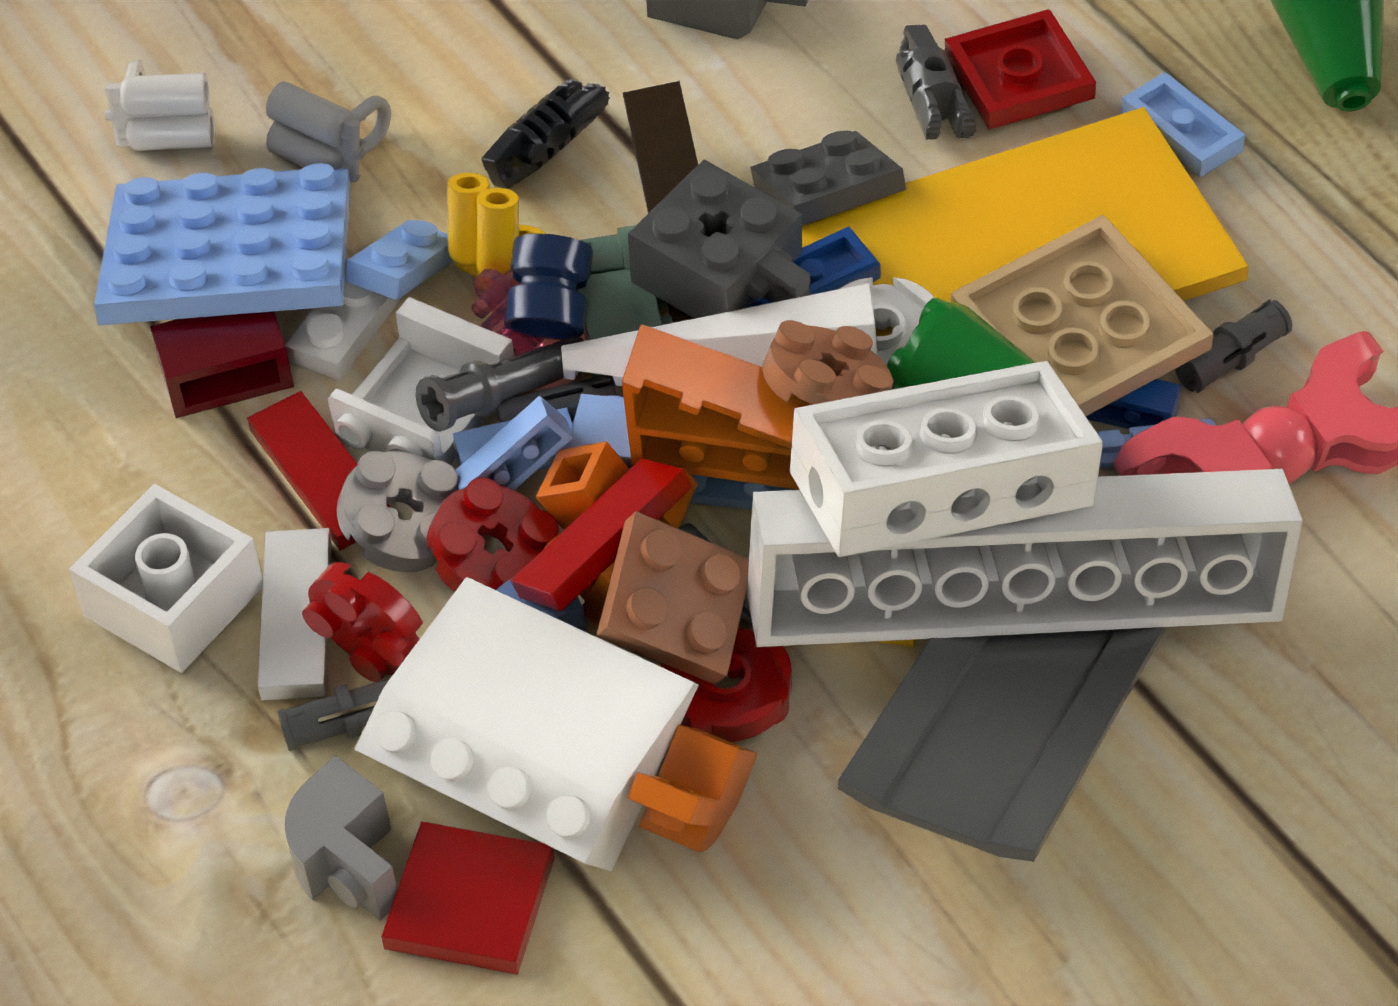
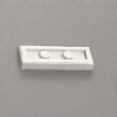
[258,528,332,701]

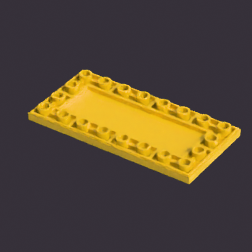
[802,107,1249,336]

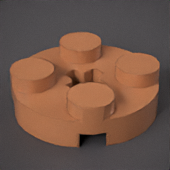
[762,320,894,405]

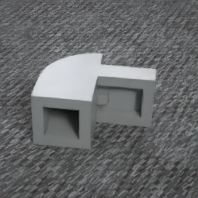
[285,755,397,921]

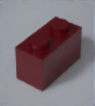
[150,311,294,419]

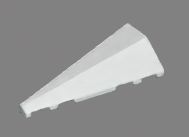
[561,283,878,386]

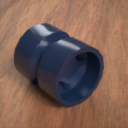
[504,233,593,340]

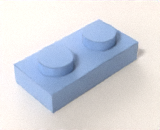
[1121,72,1245,178]
[345,220,453,300]

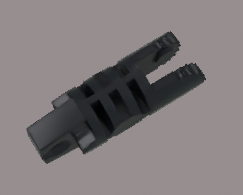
[481,79,610,189]

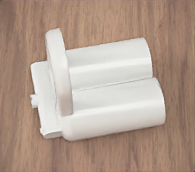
[104,60,215,151]

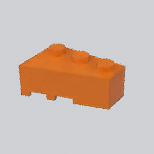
[622,324,810,490]

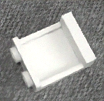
[328,297,514,465]

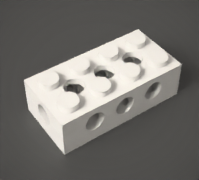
[790,361,1103,557]

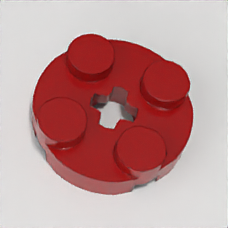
[427,478,559,592]
[302,562,423,682]
[660,625,792,742]

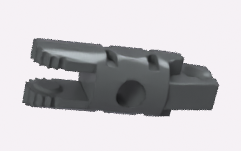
[896,25,976,140]

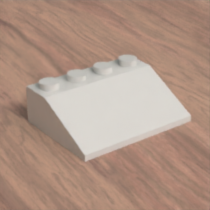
[354,577,699,871]

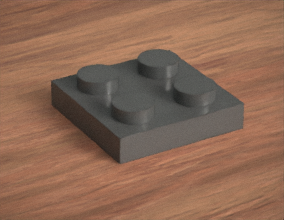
[750,130,907,226]

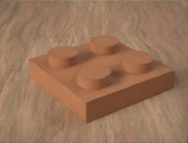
[596,512,749,685]

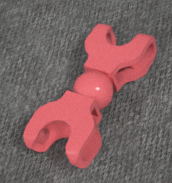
[1113,331,1398,484]

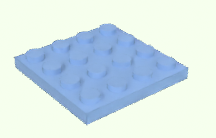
[94,163,351,325]

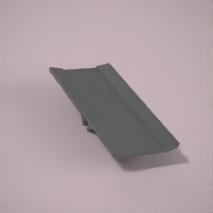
[838,627,1167,862]

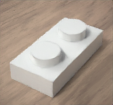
[285,269,401,381]

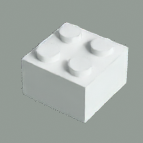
[69,484,263,673]

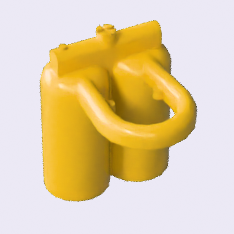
[447,172,546,293]

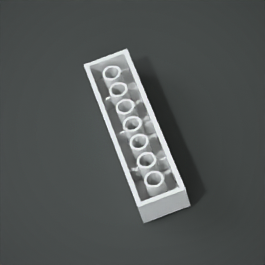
[747,469,1303,647]

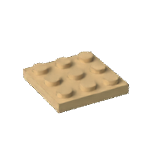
[951,215,1213,416]

